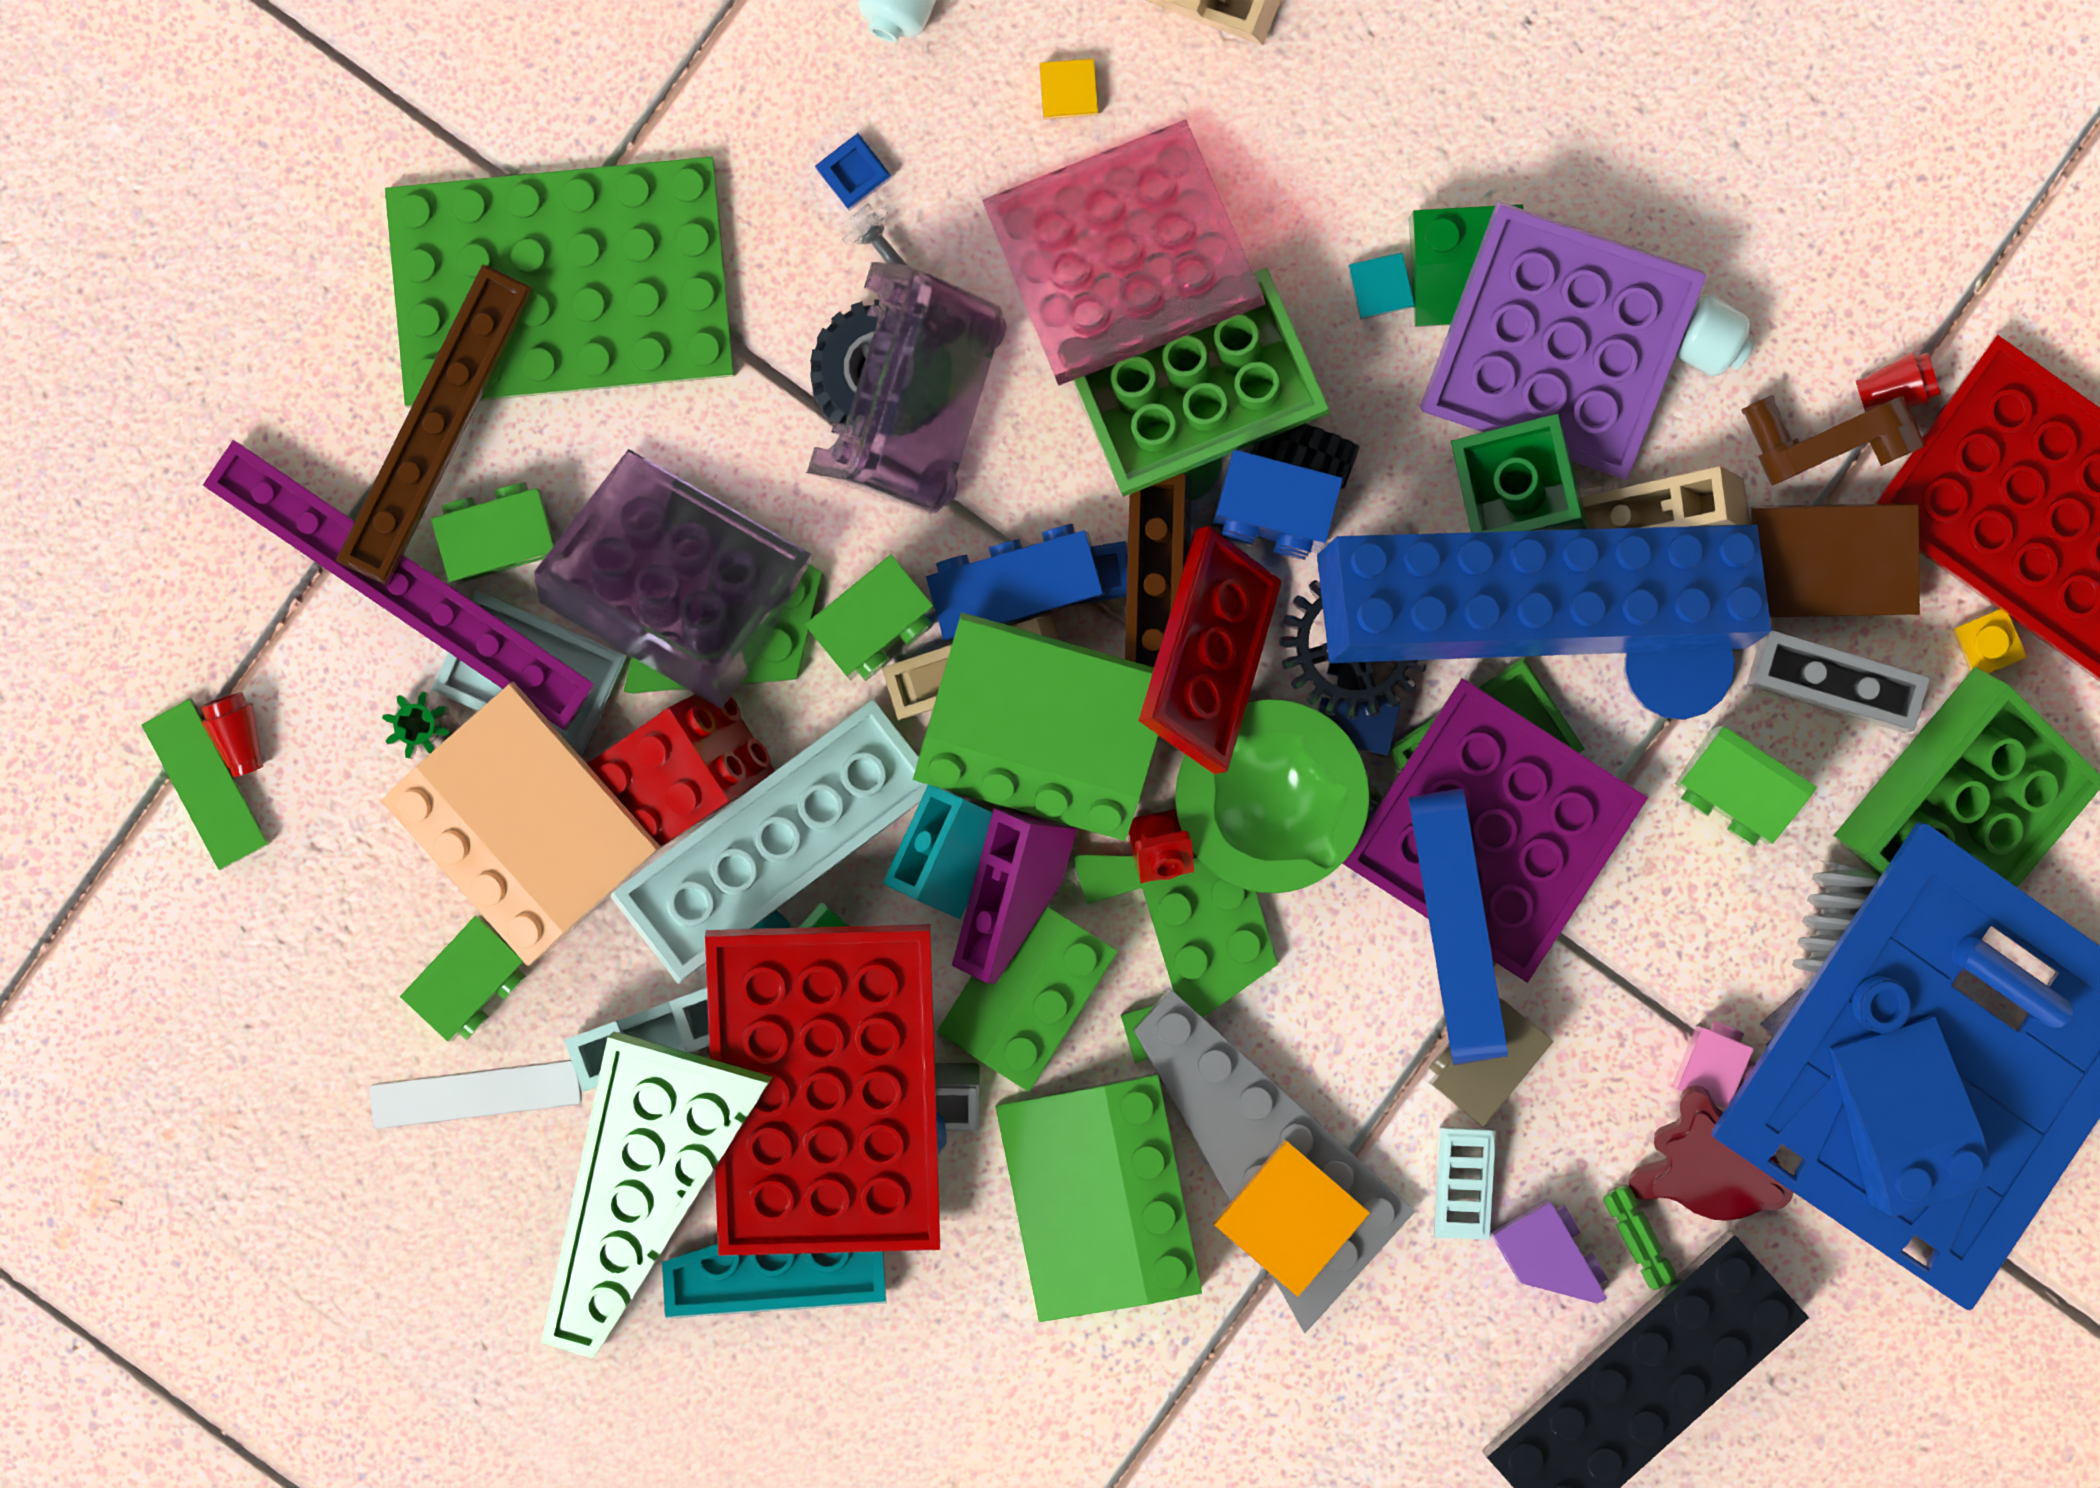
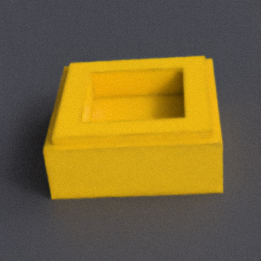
[1039,58,1098,120]

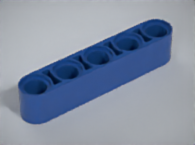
[1408,788,1508,1065]

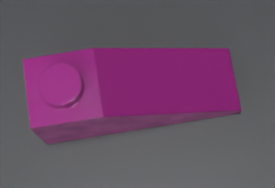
[951,808,1077,984]

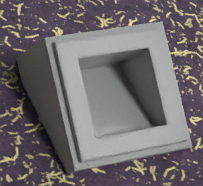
[935,1063,980,1131]

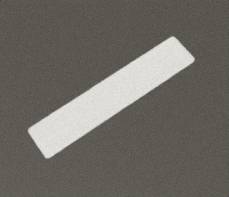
[369,1061,581,1129]

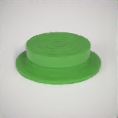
[1175,699,1369,893]

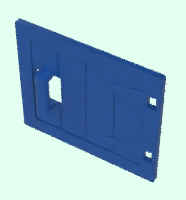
[1711,822,2100,1310]

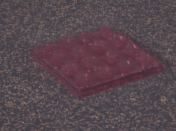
[982,119,1265,386]

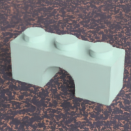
[564,988,709,1092]

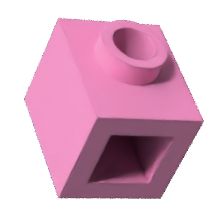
[1671,1021,1757,1109]

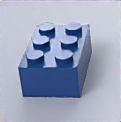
[1212,450,1343,560]

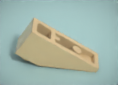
[1582,466,1750,529]

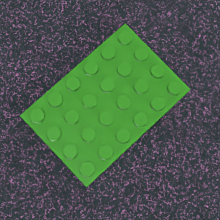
[385,156,734,408]

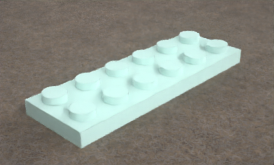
[610,699,928,984]

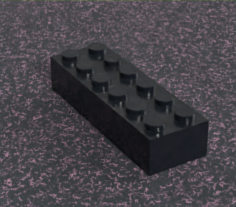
[1482,1231,1809,1488]

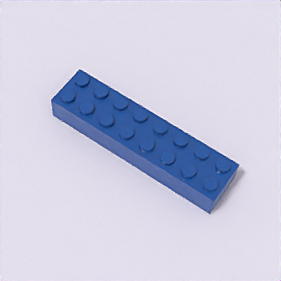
[1317,525,1772,663]

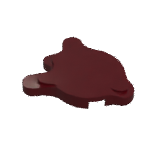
[1629,1085,1793,1221]

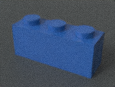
[925,524,1106,641]

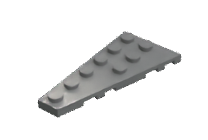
[1133,988,1415,1334]

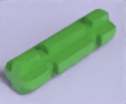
[1603,1185,1676,1290]

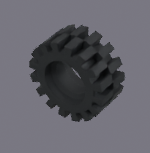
[1252,423,1360,489]

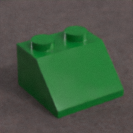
[1409,204,1524,327]
[1451,414,1589,532]

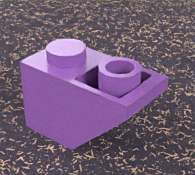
[1490,1199,1609,1304]

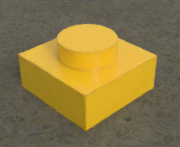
[1952,609,2027,674]

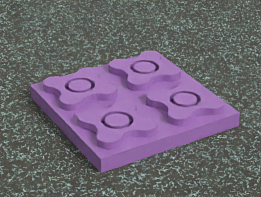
[1420,201,1707,480]

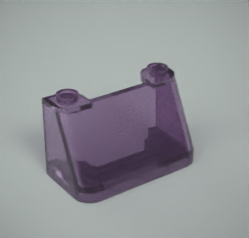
[806,262,1006,514]

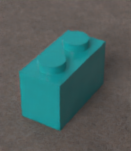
[882,785,992,920]

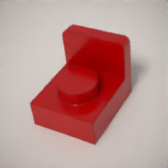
[1127,809,1194,883]

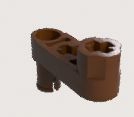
[1741,395,1926,486]

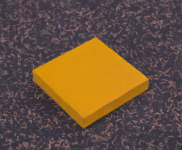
[1213,1139,1370,1297]

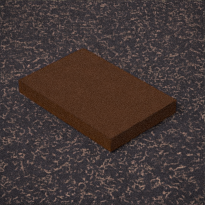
[1751,503,1920,617]

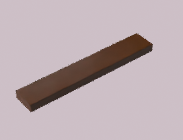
[335,264,534,587]

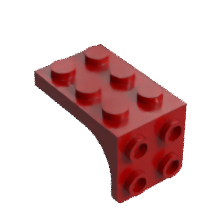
[587,686,775,852]

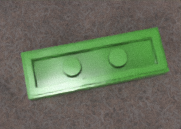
[141,699,270,870]

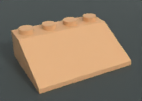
[381,681,661,966]

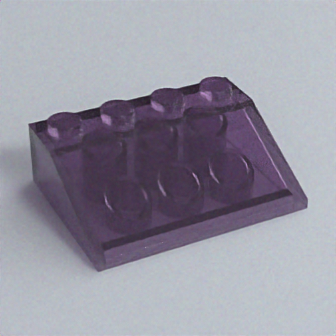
[534,449,812,709]

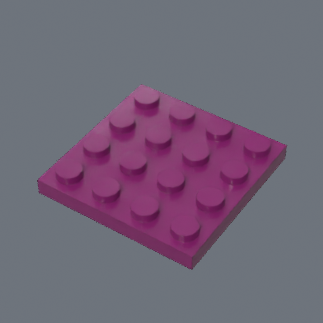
[1342,677,1648,983]

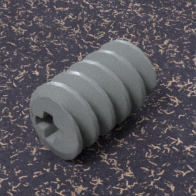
[1792,860,1881,973]

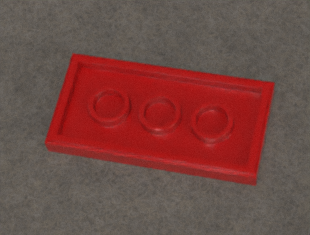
[1138,526,1282,774]

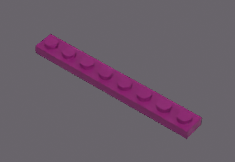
[202,440,597,731]

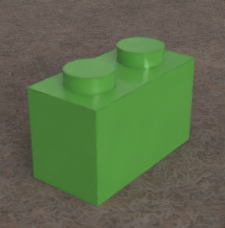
[431,482,560,585]
[399,915,527,1042]

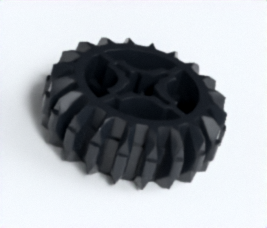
[1279,580,1427,719]

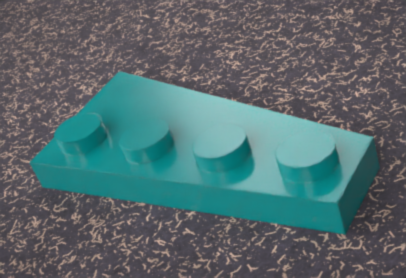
[662,1244,887,1319]

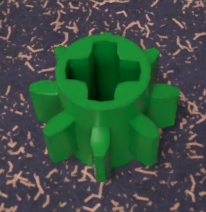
[382,691,452,759]

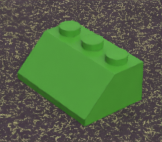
[936,906,1118,1092]

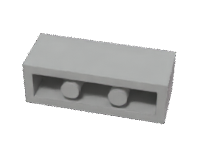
[1746,630,1930,733]

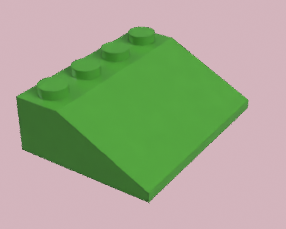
[1062,268,1330,497]
[913,612,1158,841]
[1833,667,2100,888]
[995,1073,1202,1322]

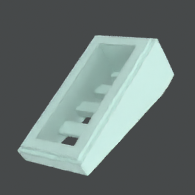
[1434,1127,1496,1240]

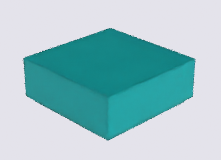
[1348,252,1415,320]

